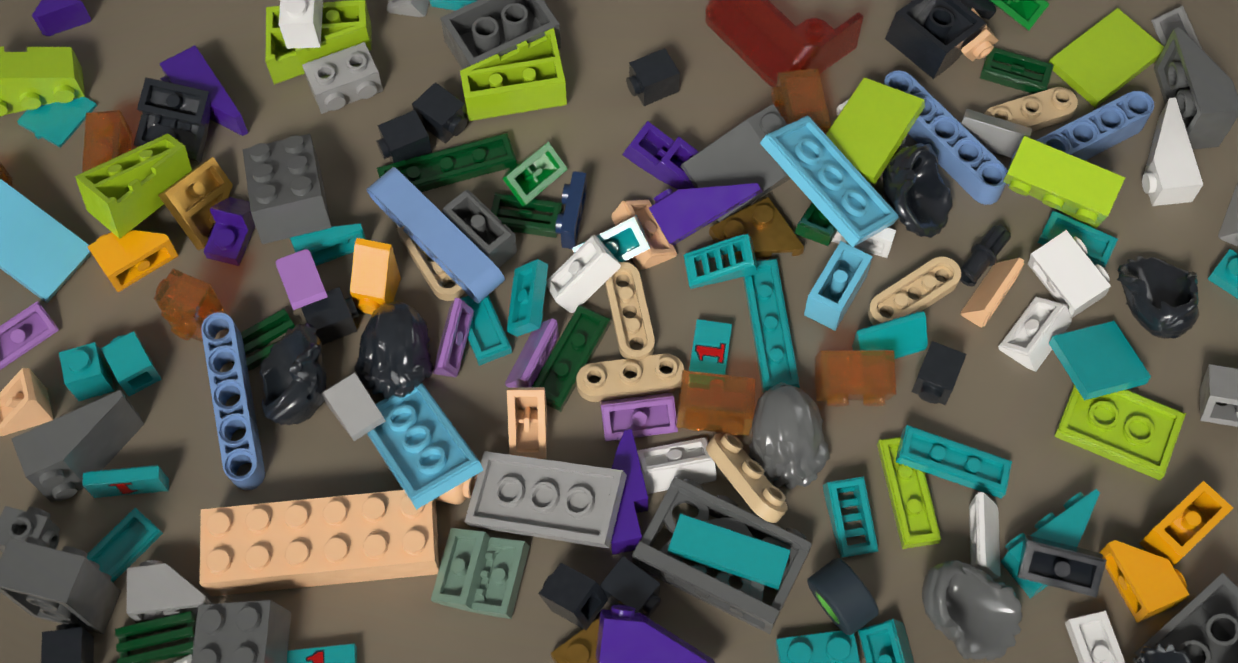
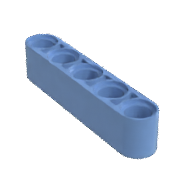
[884,70,1008,205]
[1007,91,1155,185]
[366,167,505,303]
[201,312,265,490]

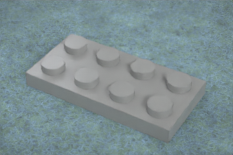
[465,451,627,548]

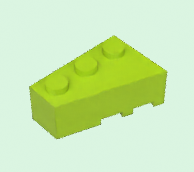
[266,0,372,84]
[460,28,567,121]
[0,47,85,117]
[75,133,192,239]
[1003,136,1125,229]

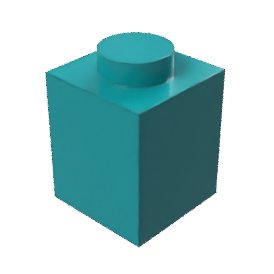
[101,331,162,397]
[59,342,114,401]

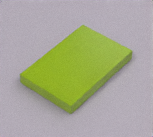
[1049,8,1164,108]
[826,77,925,184]
[1054,385,1186,481]

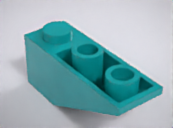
[1001,488,1100,599]

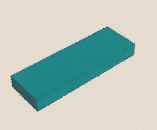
[895,425,1012,498]
[668,514,791,589]

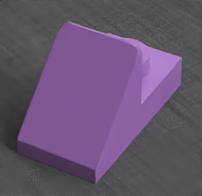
[276,249,328,310]

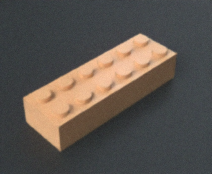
[200,490,440,597]

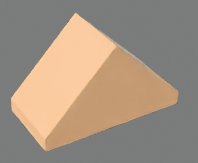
[0,368,54,436]
[507,387,547,459]

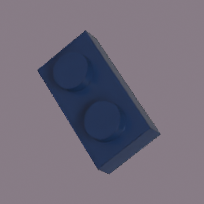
[555,171,587,249]

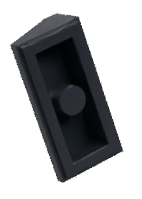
[1018,535,1107,597]

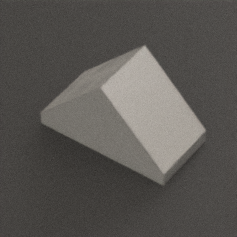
[322,373,385,441]

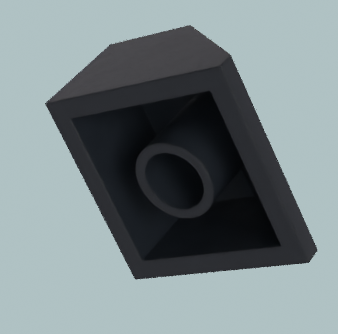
[885,0,987,79]

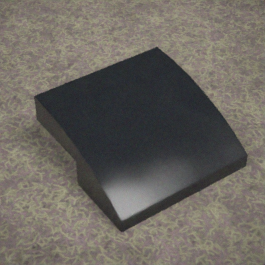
[133,77,211,162]

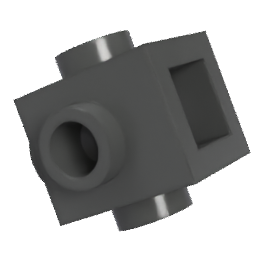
[0,506,60,553]

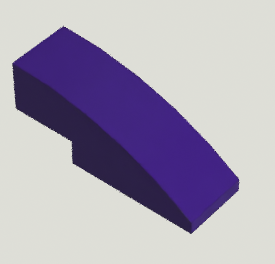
[622,121,699,190]
[610,429,648,555]

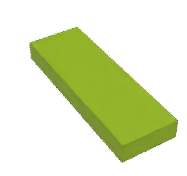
[877,437,942,549]

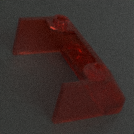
[705,0,863,94]

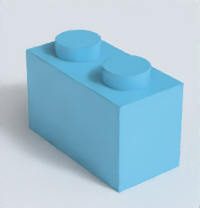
[804,241,873,331]

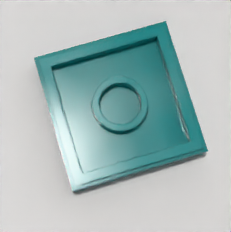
[1049,321,1151,400]

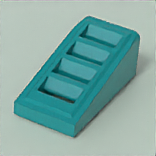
[290,224,366,266]
[684,233,759,289]
[822,476,878,558]

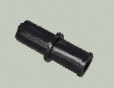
[960,225,1011,287]

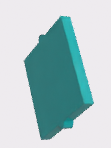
[17,97,97,148]

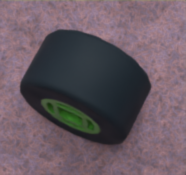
[807,558,879,635]

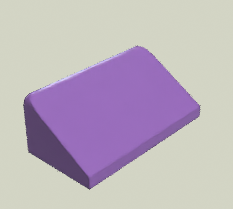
[433,298,474,378]
[0,301,59,370]
[505,318,559,388]
[600,393,678,441]

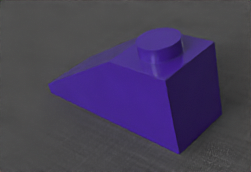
[159,45,248,136]
[649,183,763,245]
[596,605,715,663]

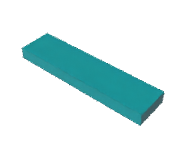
[743,259,800,393]

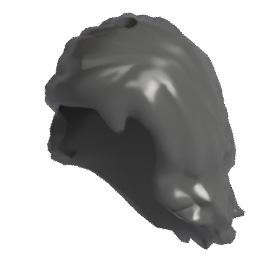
[749,382,830,489]
[922,560,1023,661]

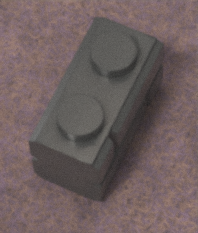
[442,190,517,268]

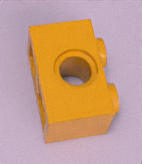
[1139,481,1233,566]

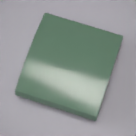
[431,528,530,619]

